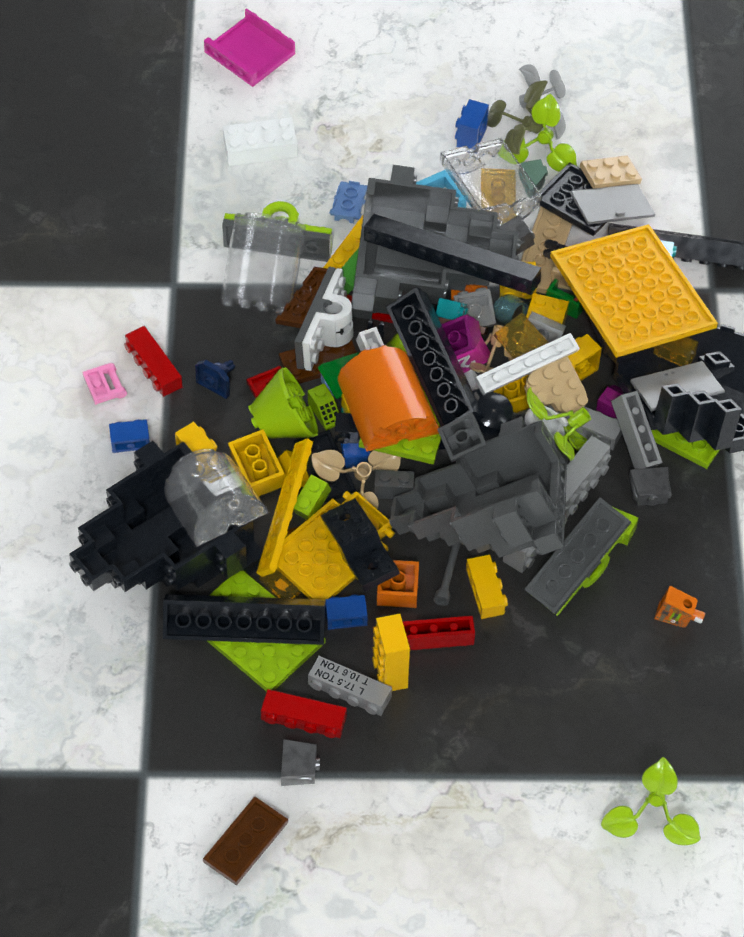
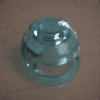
[494,294,529,327]

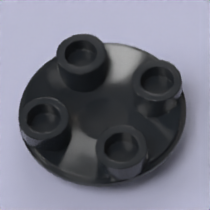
[478,393,513,430]

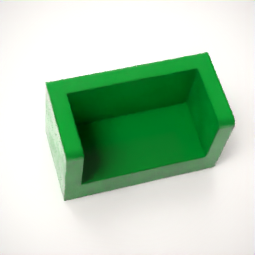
[546,279,584,319]

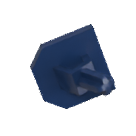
[195,360,235,399]

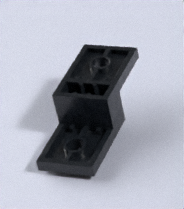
[320,498,400,592]

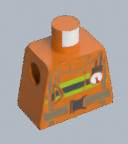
[654,586,705,628]

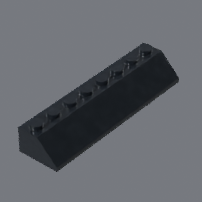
[608,223,744,270]
[386,287,484,427]
[163,594,326,645]

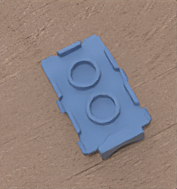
[329,181,367,224]

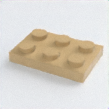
[580,155,642,189]

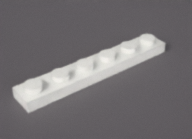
[474,333,580,395]

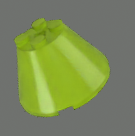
[248,367,318,438]

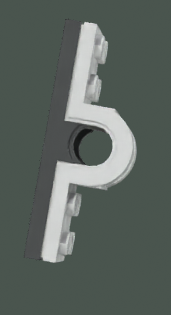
[294,267,354,371]

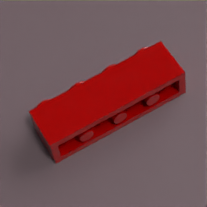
[124,326,183,397]
[402,616,475,650]
[261,689,347,738]

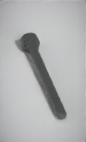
[433,542,461,606]

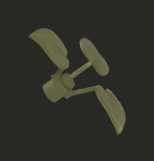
[487,80,548,154]

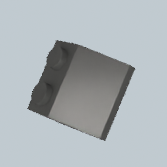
[437,413,487,462]

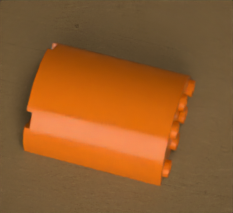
[338,345,439,452]

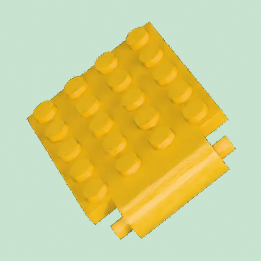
[277,491,395,600]

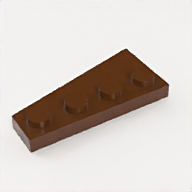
[275,267,327,328]

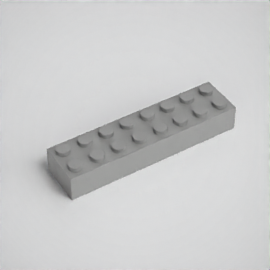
[503,435,611,573]

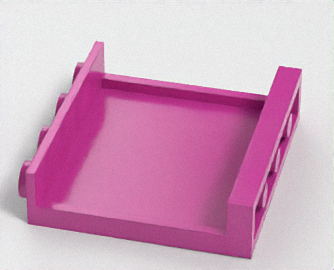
[204,8,295,87]

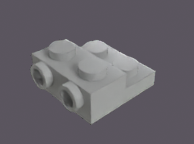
[454,287,497,327]

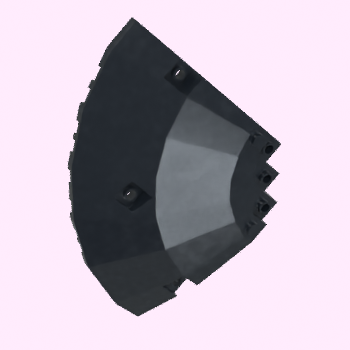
[590,319,744,454]

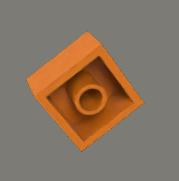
[377,560,419,608]

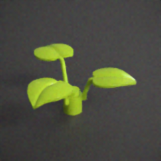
[498,94,577,172]
[527,387,591,461]
[601,757,701,846]

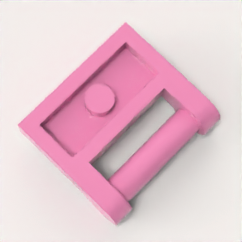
[82,363,127,405]

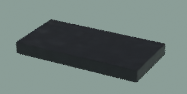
[294,430,356,503]

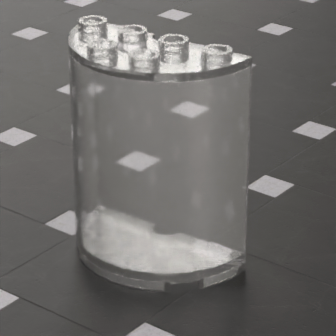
[440,138,543,226]
[220,213,306,314]
[165,449,269,547]

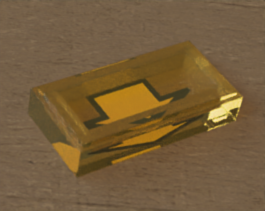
[259,569,301,599]

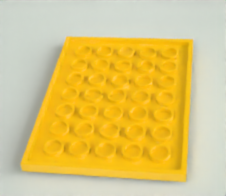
[550,224,718,358]

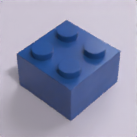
[455,99,489,152]

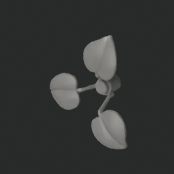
[519,64,566,140]

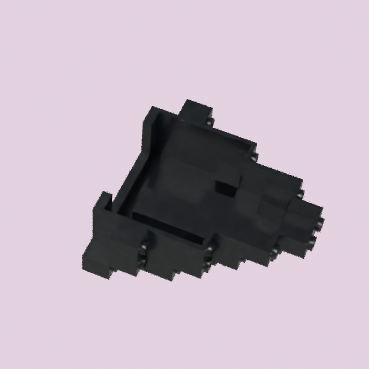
[69,441,263,592]

